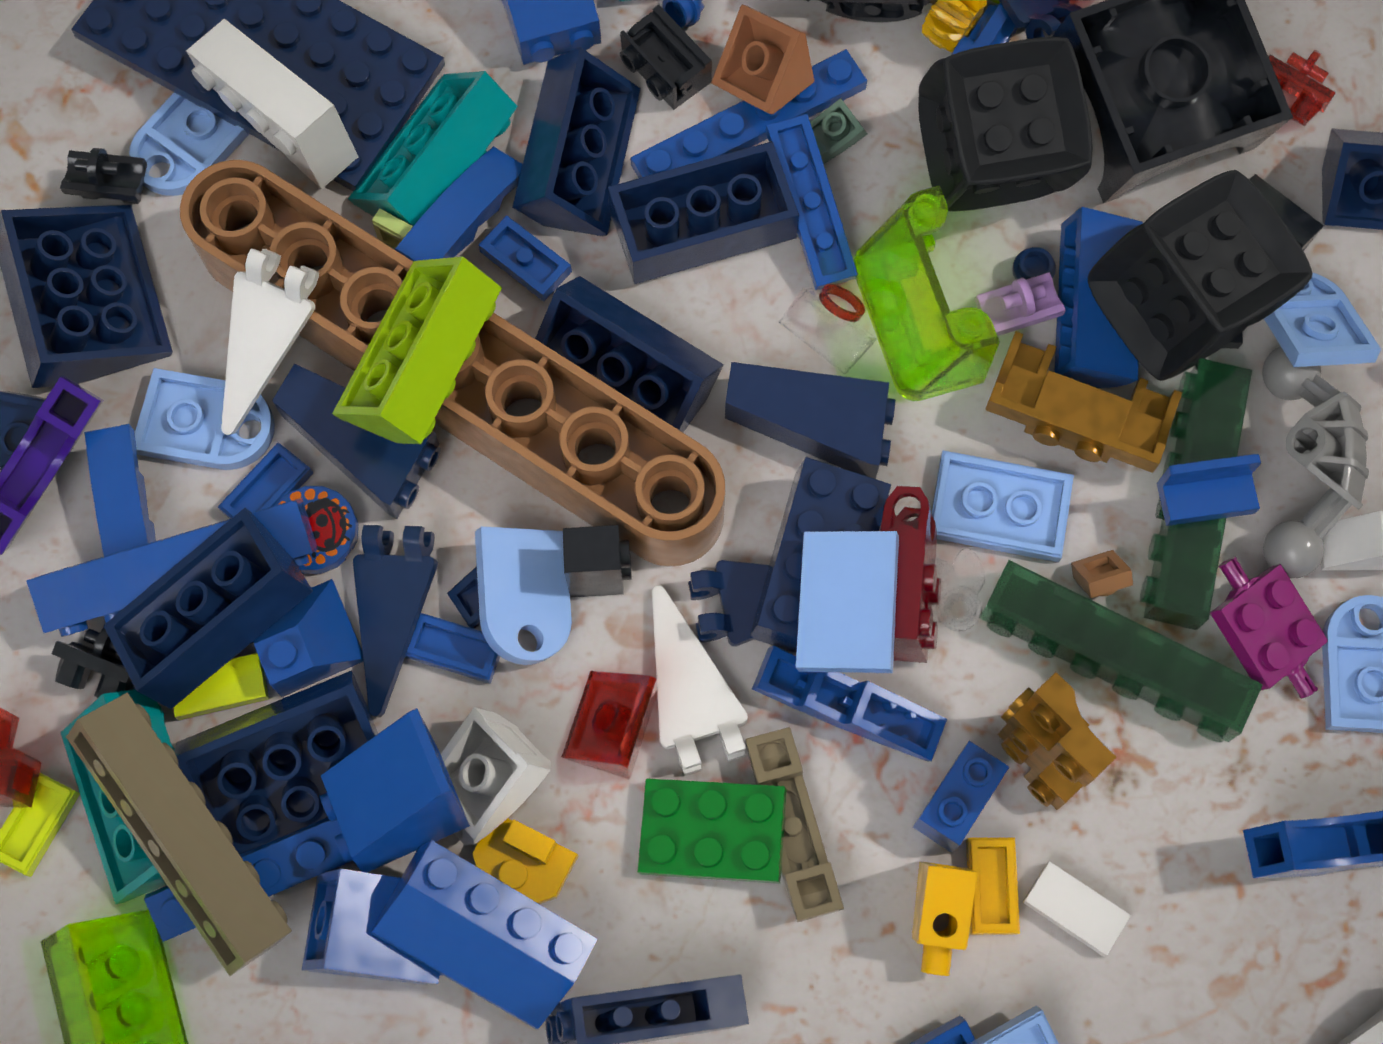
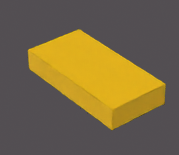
[966,838,1020,935]

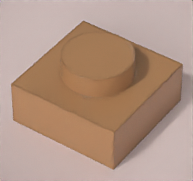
[1071,550,1133,598]

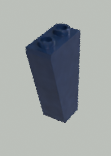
[725,362,896,479]
[272,363,441,519]
[545,974,749,1044]

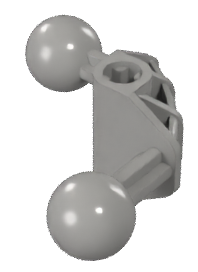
[1262,346,1369,578]

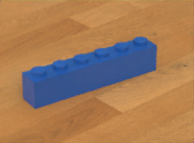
[26,498,318,637]

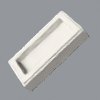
[1022,861,1131,957]

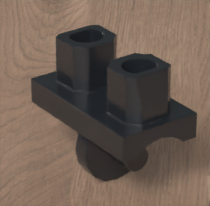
[60,148,147,204]
[51,627,133,698]

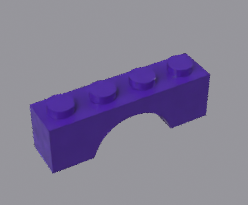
[0,376,104,555]

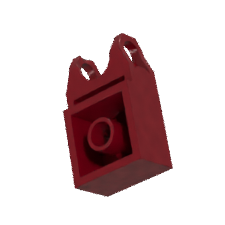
[881,486,941,663]

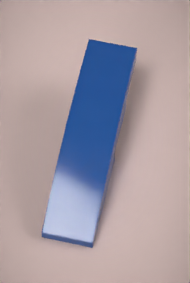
[395,146,523,261]
[84,424,156,556]
[752,646,947,762]

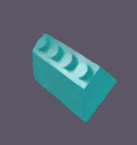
[348,71,518,226]
[60,690,175,904]

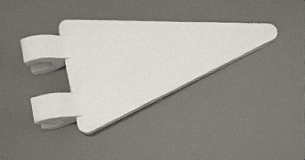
[221,249,320,435]
[652,586,748,776]

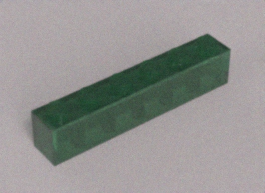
[1140,358,1252,630]
[979,560,1263,742]

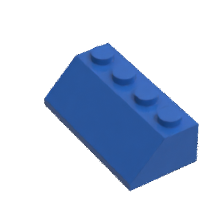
[370,840,597,1029]

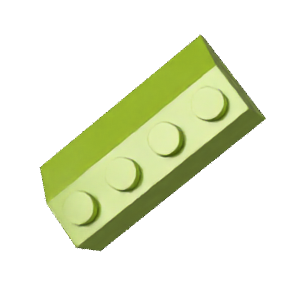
[332,257,502,444]

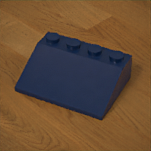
[0,205,173,388]
[174,670,378,854]

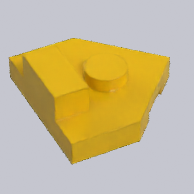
[472,818,579,904]

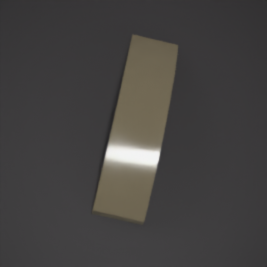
[745,727,844,922]

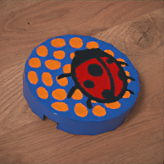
[276,486,359,574]

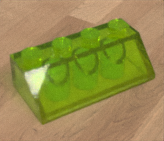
[40,910,188,1044]

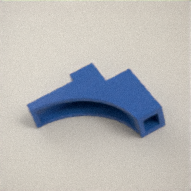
[1243,811,1383,879]

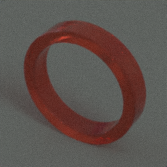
[819,284,865,322]

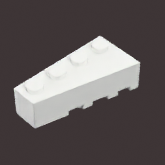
[186,19,358,190]

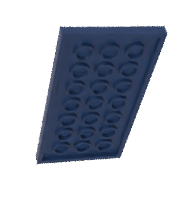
[71,0,445,191]

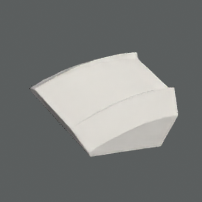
[441,707,551,845]

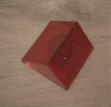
[562,671,658,779]

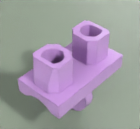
[975,272,1066,338]

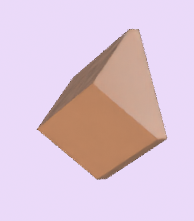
[711,4,815,114]

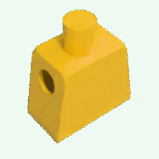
[912,861,977,976]

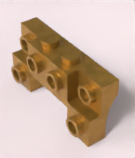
[985,331,1182,473]
[998,672,1117,810]

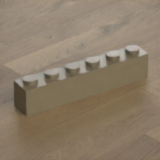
[66,693,292,976]

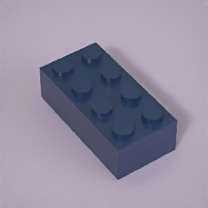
[608,141,799,284]
[750,457,891,653]

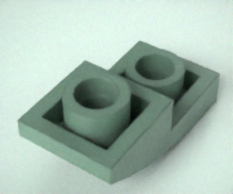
[810,98,867,164]

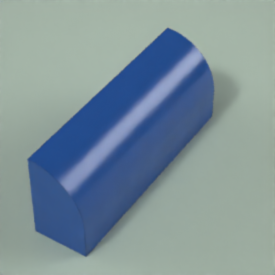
[1054,207,1143,388]

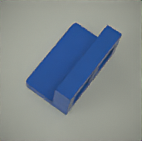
[1156,454,1261,526]

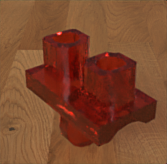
[1269,49,1336,126]

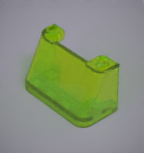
[854,185,1000,401]

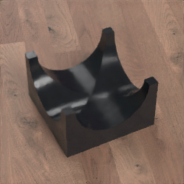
[1052,0,1293,204]

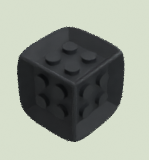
[918,37,1093,211]
[1087,170,1313,381]

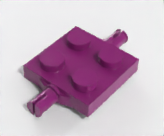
[1210,556,1328,699]

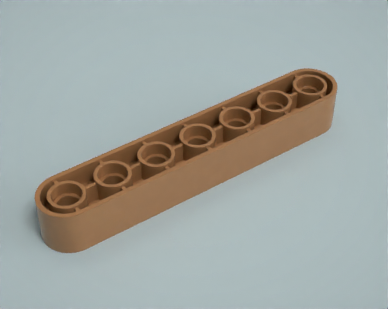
[180,160,725,566]

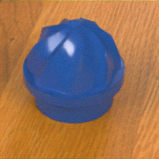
[662,0,705,28]

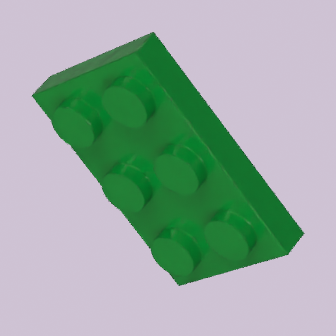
[637,778,787,884]

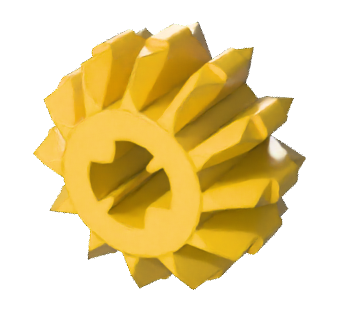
[922,0,987,52]

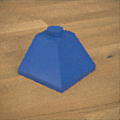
[253,579,364,697]

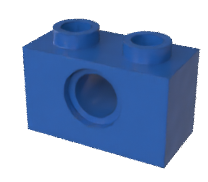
[913,741,1009,853]

